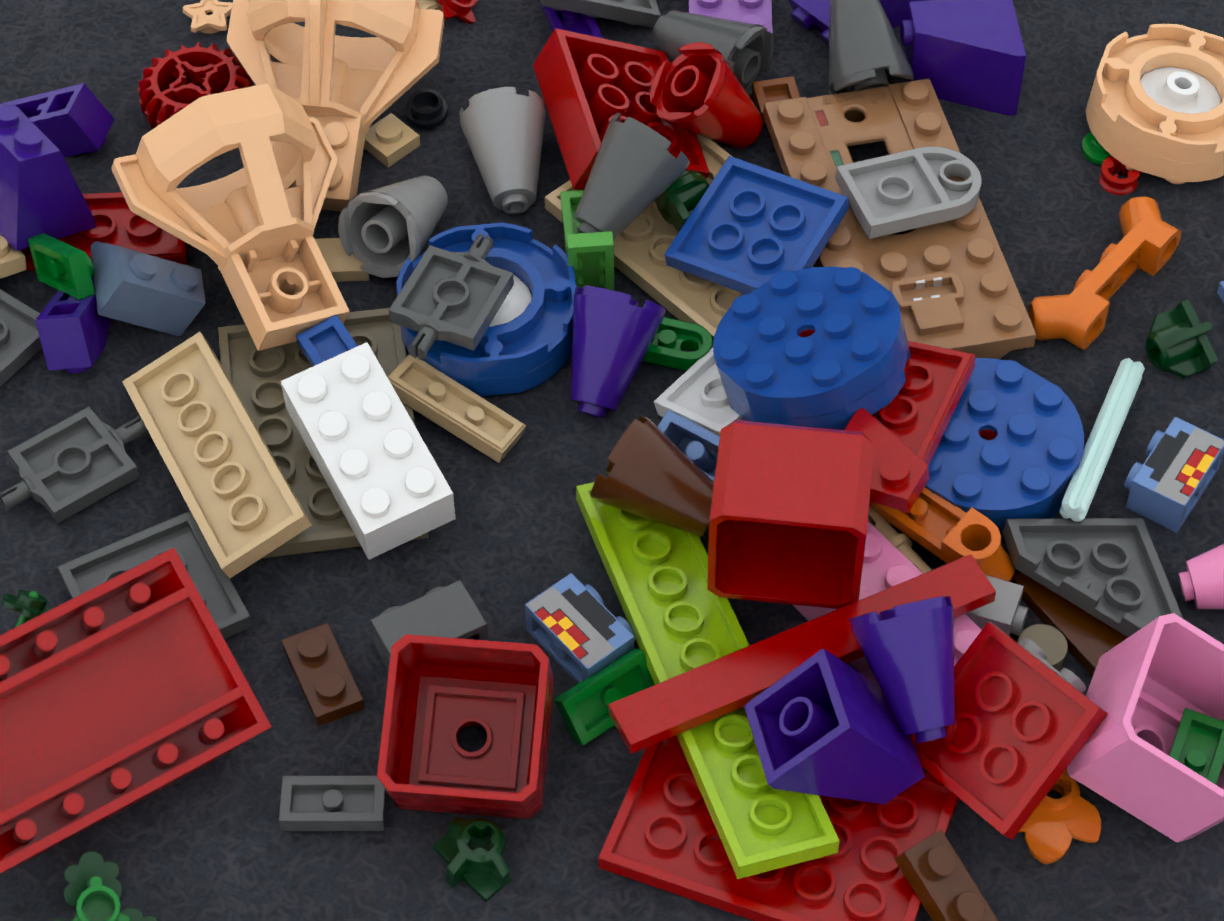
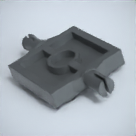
[389,234,514,360]
[0,407,148,524]

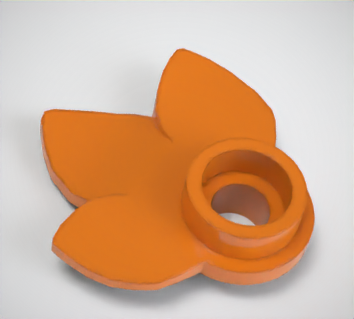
[1019,770,1101,864]

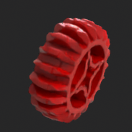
[138,41,253,129]

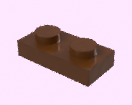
[281,623,365,726]
[894,829,998,921]

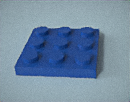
[664,156,849,294]

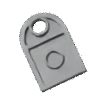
[835,147,981,239]

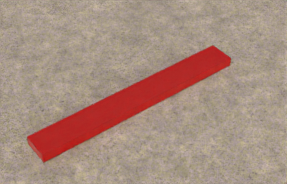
[608,554,996,754]

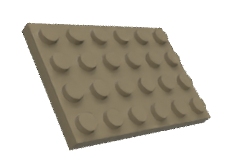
[218,308,429,558]

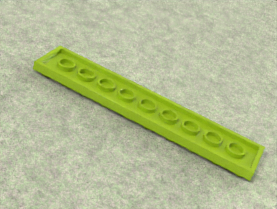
[576,482,840,879]

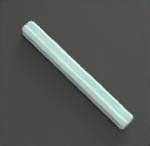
[1059,358,1145,522]

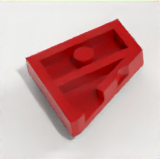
[844,408,929,513]

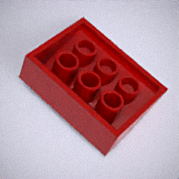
[533,28,710,190]

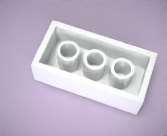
[281,342,456,560]

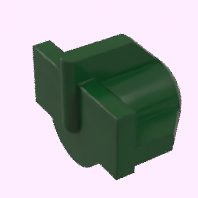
[655,171,709,233]
[1145,299,1219,379]
[433,816,512,902]

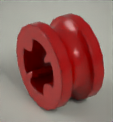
[1099,156,1141,195]

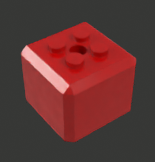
[707,420,874,609]
[377,634,554,819]

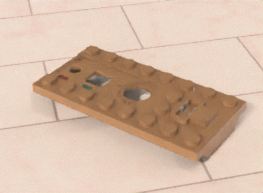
[763,78,1036,359]

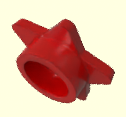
[435,0,479,24]

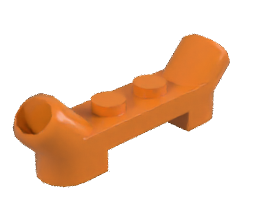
[1028,197,1182,350]
[869,487,1015,582]

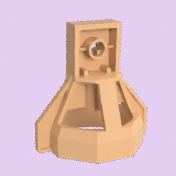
[227,0,445,211]
[111,83,350,351]

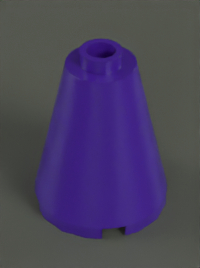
[571,286,666,418]
[849,596,955,743]

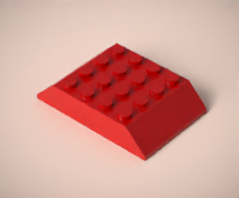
[0,547,272,874]

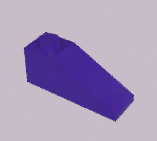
[0,83,115,157]
[35,277,111,373]

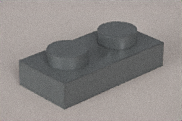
[279,776,387,831]

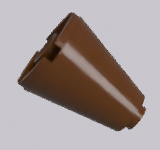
[591,415,714,537]

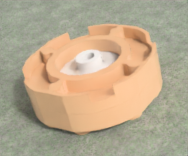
[1086,24,1224,184]

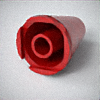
[650,42,763,149]

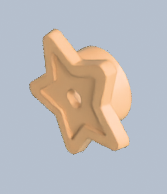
[183,0,233,34]

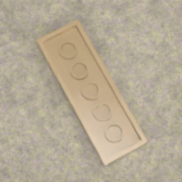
[122,332,312,579]

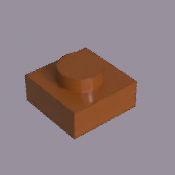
[752,76,801,124]

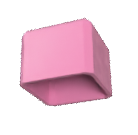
[1066,613,1224,843]

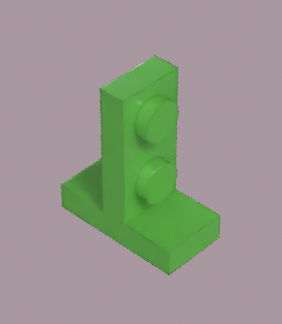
[560,190,614,291]

